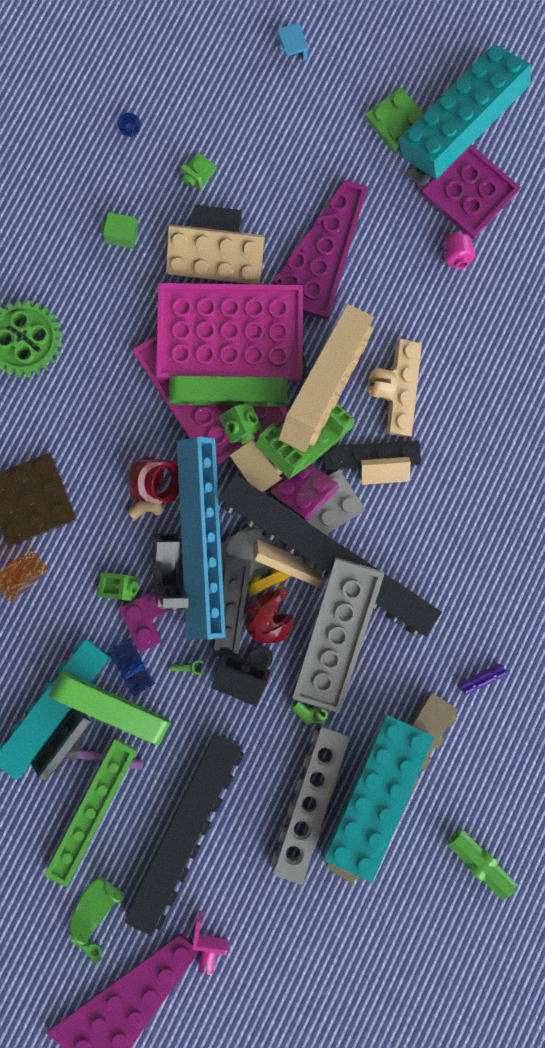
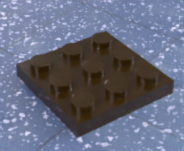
[0,452,78,547]

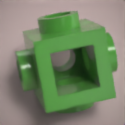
[219,403,262,444]

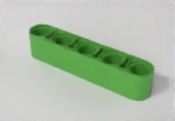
[169,376,288,406]
[49,671,171,745]

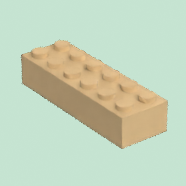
[278,304,374,453]

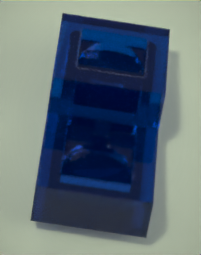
[109,638,155,696]

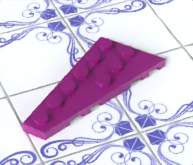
[46,933,199,1048]

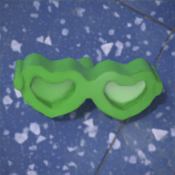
[71,938,102,963]

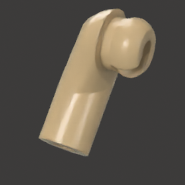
[127,500,164,520]

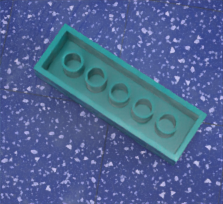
[399,43,531,180]
[323,713,434,883]

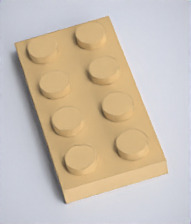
[166,224,265,285]

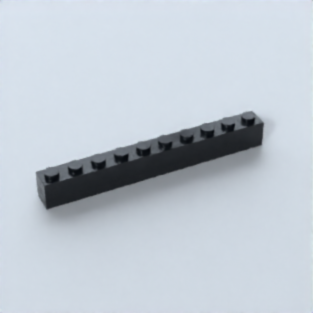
[219,474,442,637]

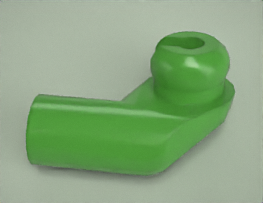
[291,700,328,724]

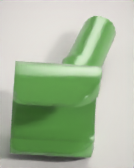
[170,660,204,675]

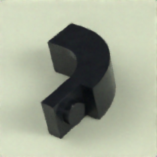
[152,533,189,611]

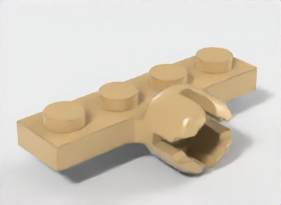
[367,339,422,438]

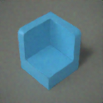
[277,22,308,61]

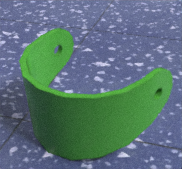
[69,876,124,945]

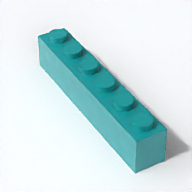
[0,639,112,780]

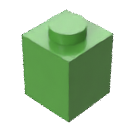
[101,212,139,249]

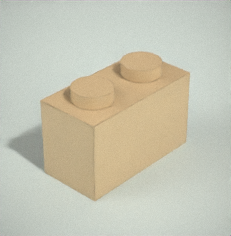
[229,440,282,493]

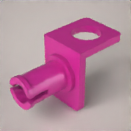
[192,911,229,975]

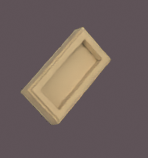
[361,457,411,485]

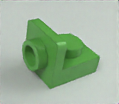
[180,152,217,190]
[98,573,139,601]

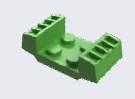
[255,403,355,479]

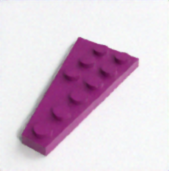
[271,180,368,320]

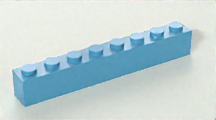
[177,437,226,640]

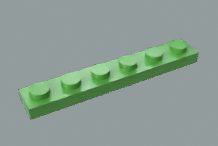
[44,738,138,887]

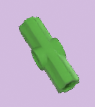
[447,829,518,900]

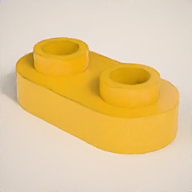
[247,569,293,597]

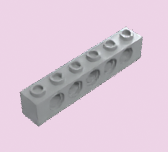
[270,726,350,885]

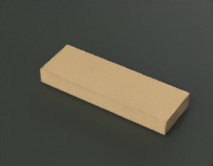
[253,539,323,587]

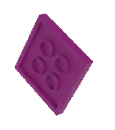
[421,144,521,240]

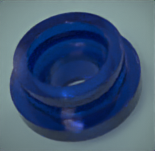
[118,112,141,137]

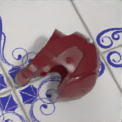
[127,457,179,503]
[244,586,294,644]

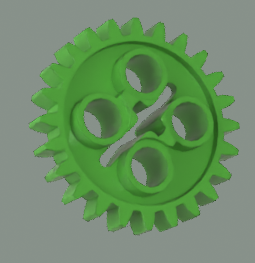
[0,300,63,378]

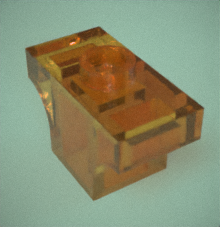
[0,551,50,602]

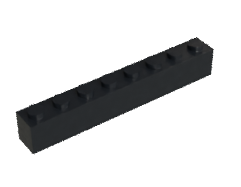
[124,732,245,936]

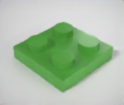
[365,87,424,153]

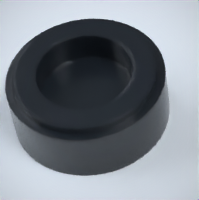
[248,646,273,669]

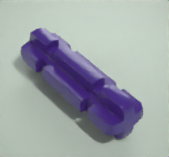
[459,664,507,694]

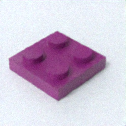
[270,464,339,521]

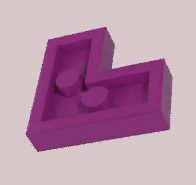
[119,591,171,653]

